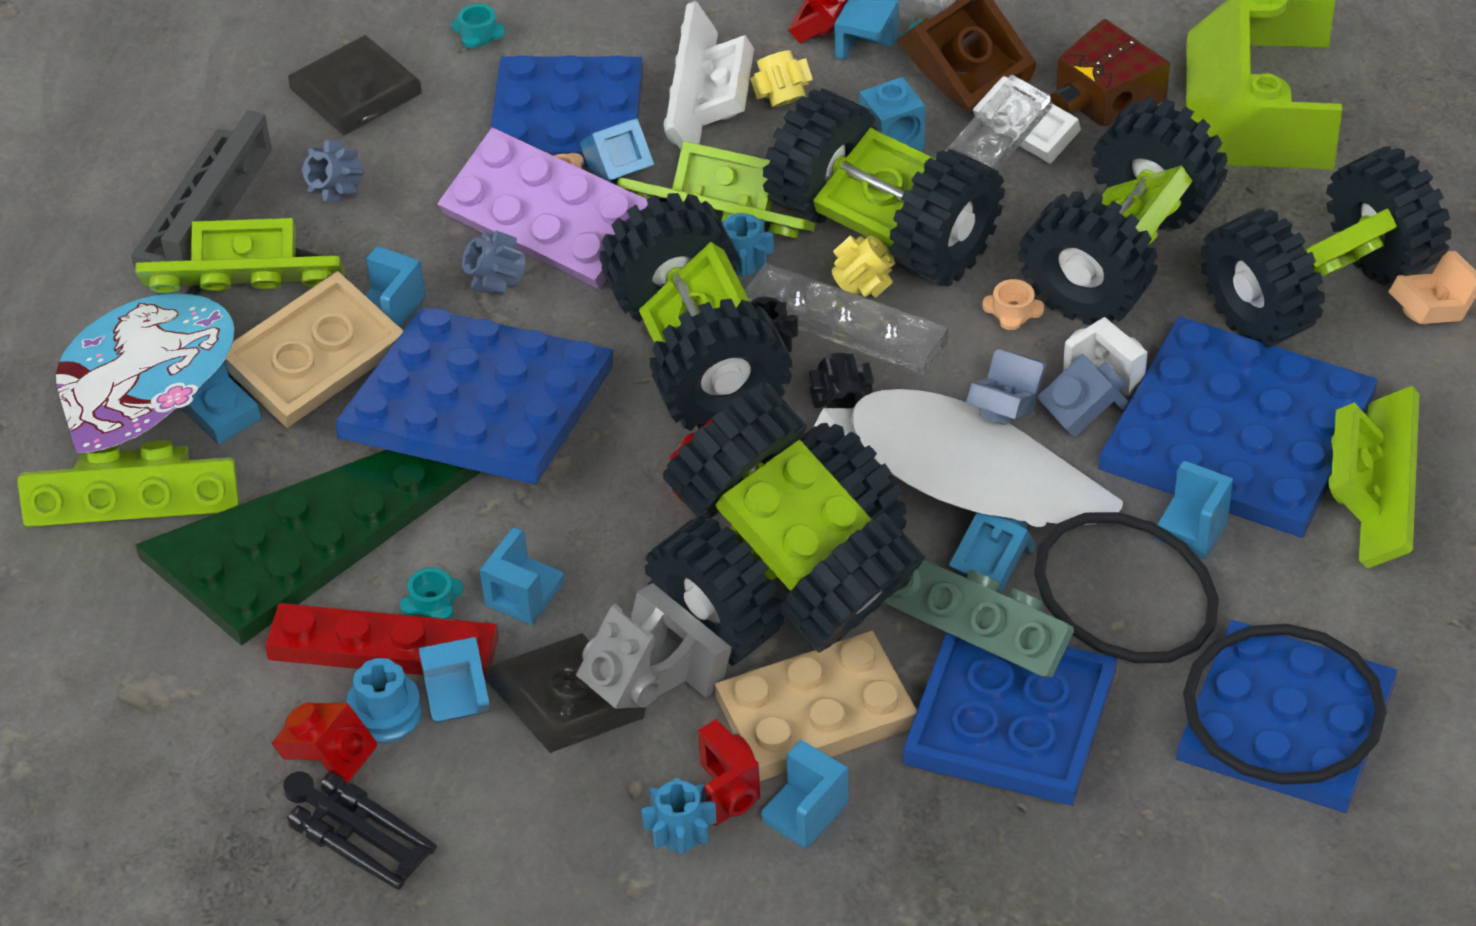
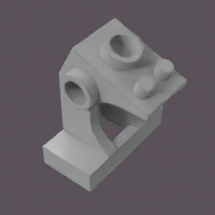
[576,583,732,709]

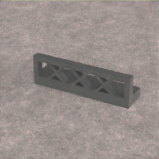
[131,110,272,267]

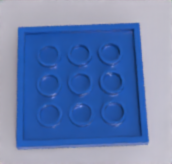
[336,307,613,485]
[1099,316,1378,538]

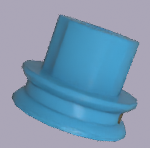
[346,658,422,743]

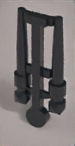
[283,770,437,890]

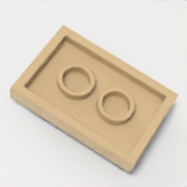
[225,271,403,428]
[715,630,917,781]

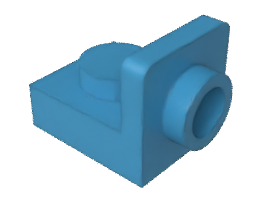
[182,360,261,445]
[948,512,1036,594]

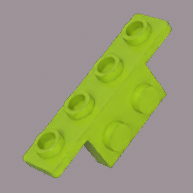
[617,141,816,238]
[135,218,345,293]
[1329,386,1420,568]
[17,440,240,527]

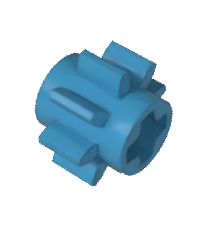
[722,213,774,276]
[641,778,717,855]

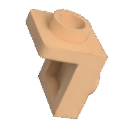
[1388,251,1476,325]

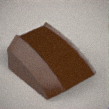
[897,0,1036,115]

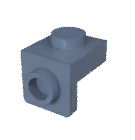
[966,348,1046,424]
[1037,354,1129,438]

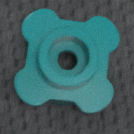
[451,4,506,48]
[400,567,463,619]

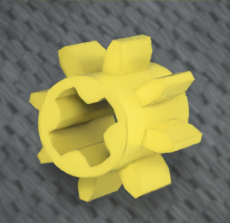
[750,50,813,108]
[832,235,895,298]

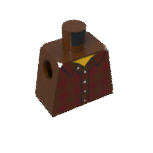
[1049,18,1170,126]

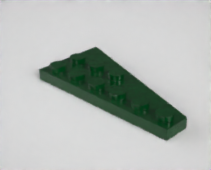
[136,450,480,646]

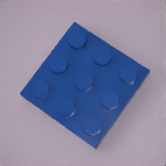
[490,55,643,167]
[1176,619,1398,814]
[903,632,1117,806]

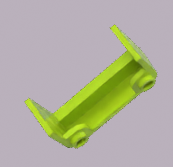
[1185,0,1342,170]

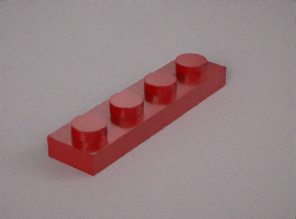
[265,603,499,682]

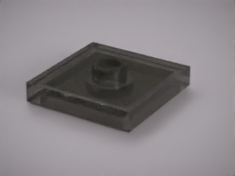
[288,35,422,136]
[486,633,646,753]

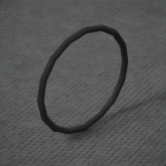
[1034,512,1219,664]
[1183,623,1387,785]

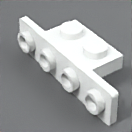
[664,1,754,150]

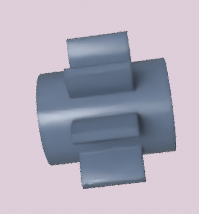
[301,140,364,202]
[462,230,526,295]

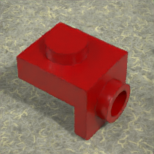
[788,0,848,44]
[271,703,377,783]
[698,719,761,826]

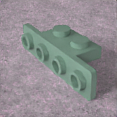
[882,560,1074,679]

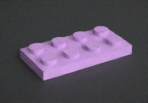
[437,127,648,290]

